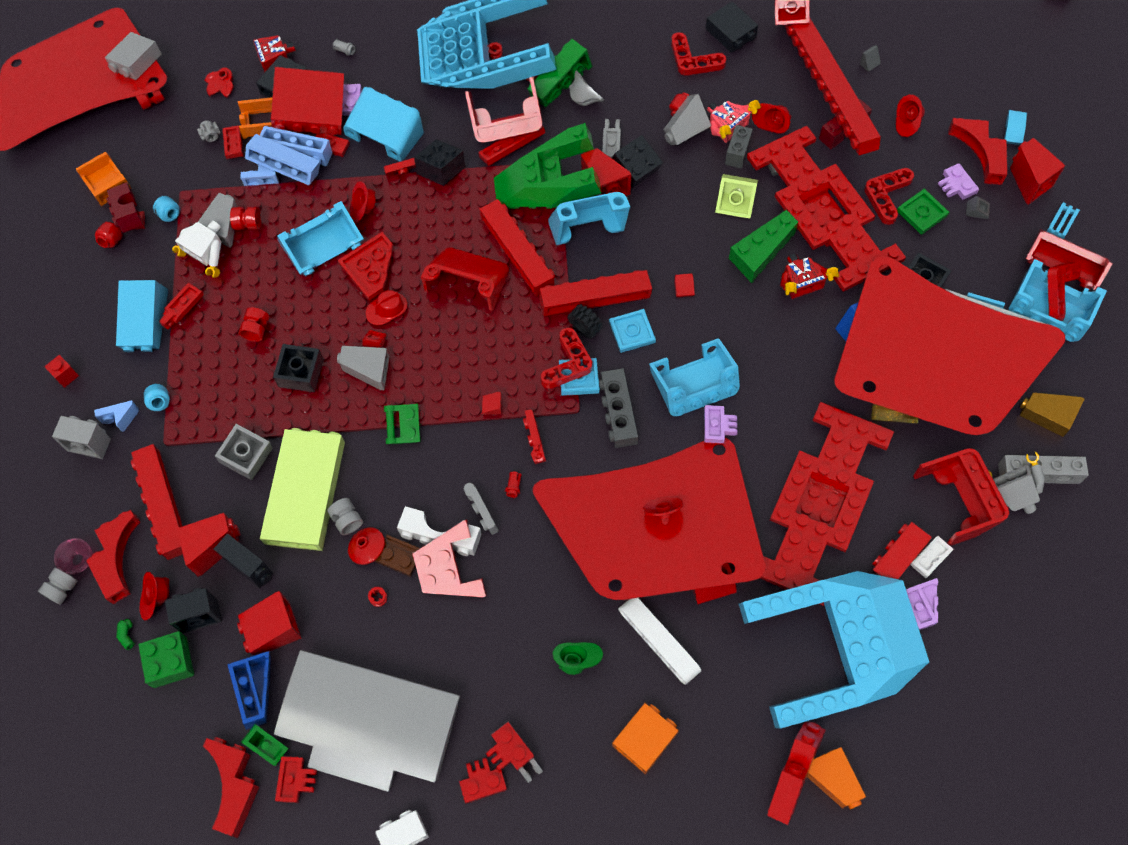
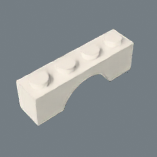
[397,506,482,556]

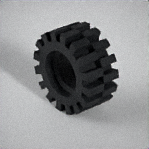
[567,304,603,339]

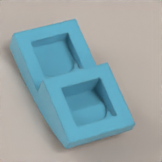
[1004,110,1027,145]

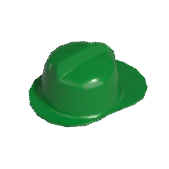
[553,642,603,675]

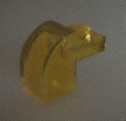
[872,404,918,424]

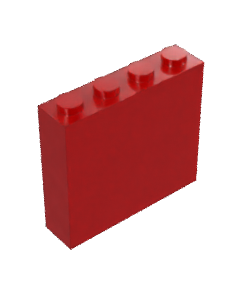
[271,67,344,135]

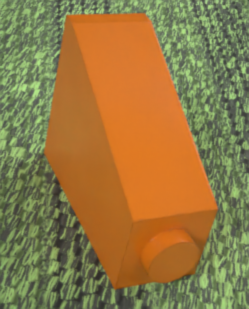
[807,747,866,810]

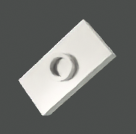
[910,536,953,578]

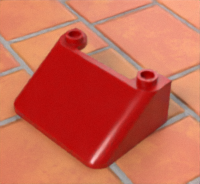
[421,247,509,311]

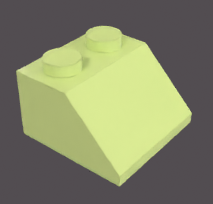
[715,174,758,219]

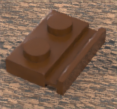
[375,535,420,577]

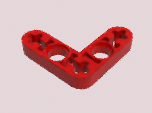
[671,32,726,76]
[864,168,914,225]
[1048,262,1081,321]
[541,328,592,389]

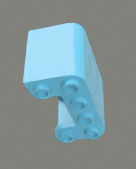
[1009,259,1107,342]

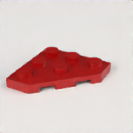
[338,232,393,301]

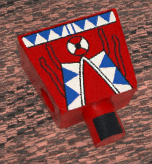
[253,35,295,72]

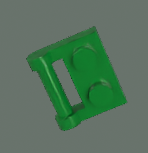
[384,404,421,444]

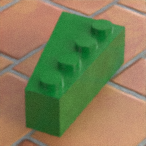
[527,39,593,108]
[729,210,798,283]

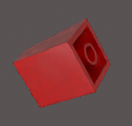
[1010,138,1066,205]
[581,148,631,197]
[177,513,241,577]
[237,591,302,656]

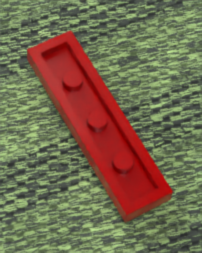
[478,126,545,166]

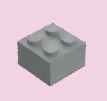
[52,416,111,459]
[215,424,273,480]

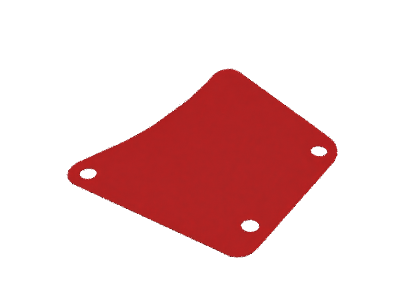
[0,8,167,151]
[834,257,1065,435]
[533,438,766,600]

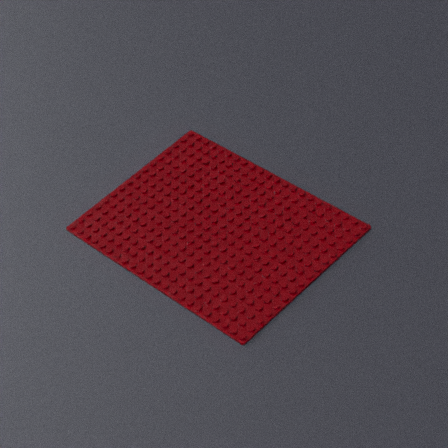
[163,165,580,446]

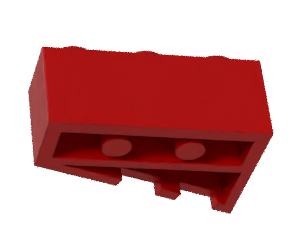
[872,522,932,579]

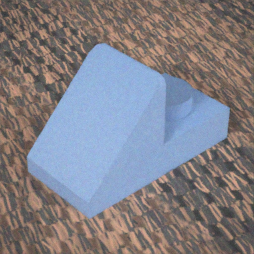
[241,164,280,186]
[94,400,139,432]

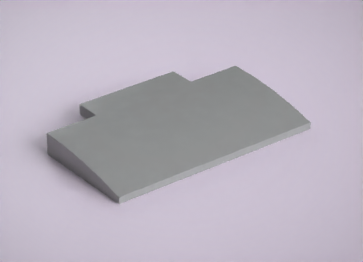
[274,650,460,791]

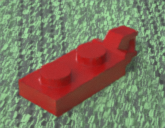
[159,283,204,330]
[523,409,546,464]

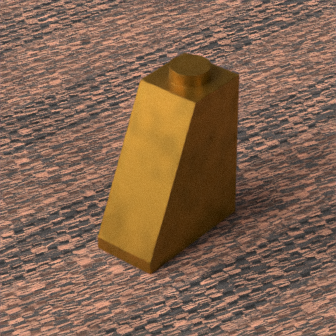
[1019,392,1084,437]

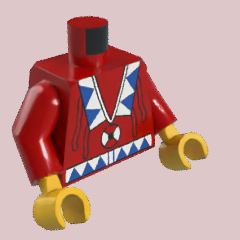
[780,254,839,299]

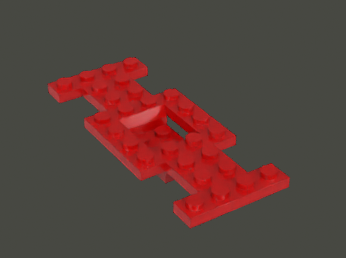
[747,126,906,292]
[760,402,894,606]

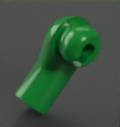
[116,619,135,650]

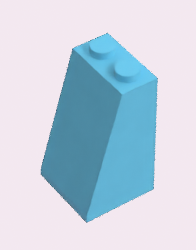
[116,280,168,352]

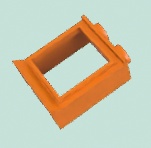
[238,97,273,140]

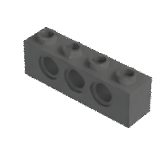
[599,368,638,448]

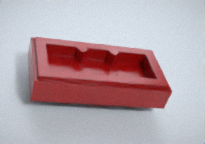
[223,125,243,159]
[315,133,350,157]
[384,158,416,175]

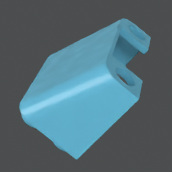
[343,87,424,162]
[548,192,630,245]
[649,338,740,416]

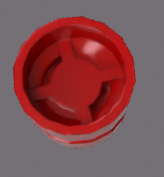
[133,80,165,110]
[230,206,261,230]
[238,307,270,342]

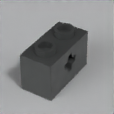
[725,125,753,169]

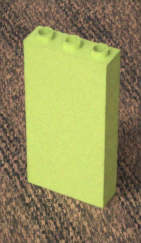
[260,428,345,551]

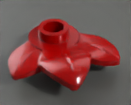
[204,68,233,98]

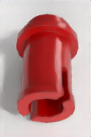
[505,471,522,498]

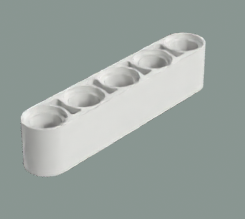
[618,598,701,685]

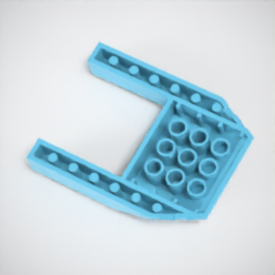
[417,0,556,89]
[739,571,929,729]

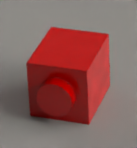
[44,355,79,388]

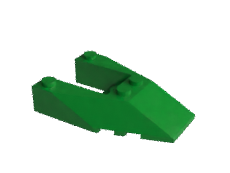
[494,123,602,209]

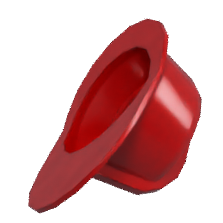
[896,95,925,137]
[752,103,792,134]
[349,181,376,224]
[365,290,408,325]
[140,572,169,621]

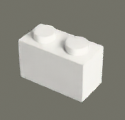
[376,810,429,845]

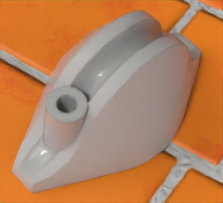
[569,70,604,106]

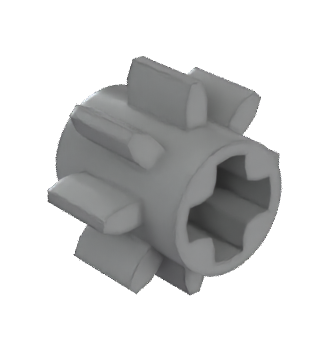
[197,120,221,142]

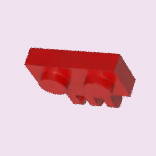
[486,722,534,771]
[275,757,317,803]
[459,757,507,804]

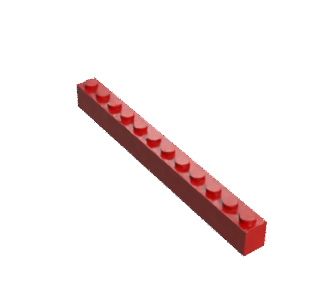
[782,17,881,155]

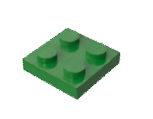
[897,189,949,235]

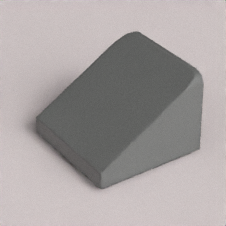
[860,45,880,72]
[966,196,990,219]

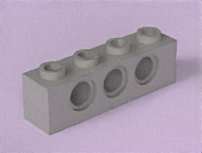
[998,455,1089,484]

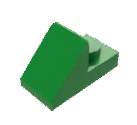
[241,724,288,766]

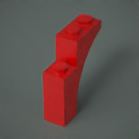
[949,118,1007,185]
[86,510,141,604]
[767,721,826,825]
[203,737,259,838]

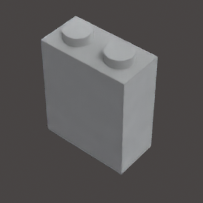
[105,32,161,80]

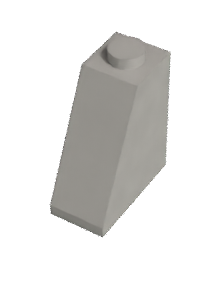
[664,94,711,145]
[198,193,237,248]
[337,346,389,390]

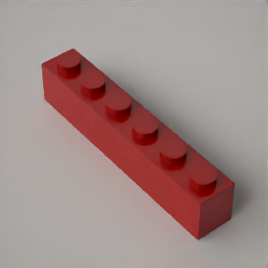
[480,199,555,296]
[539,270,652,316]
[131,444,183,560]

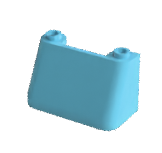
[277,201,364,276]

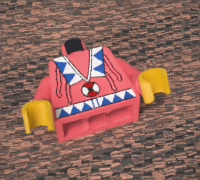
[707,100,761,143]

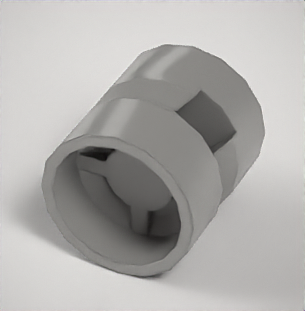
[327,498,363,535]
[37,568,78,605]

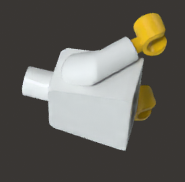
[172,220,221,278]

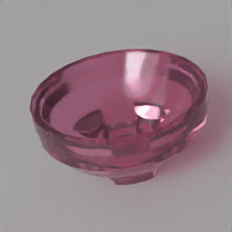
[54,538,92,574]

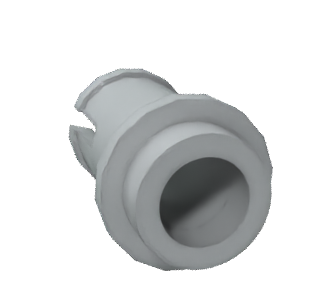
[333,39,355,56]

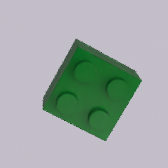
[138,631,194,688]

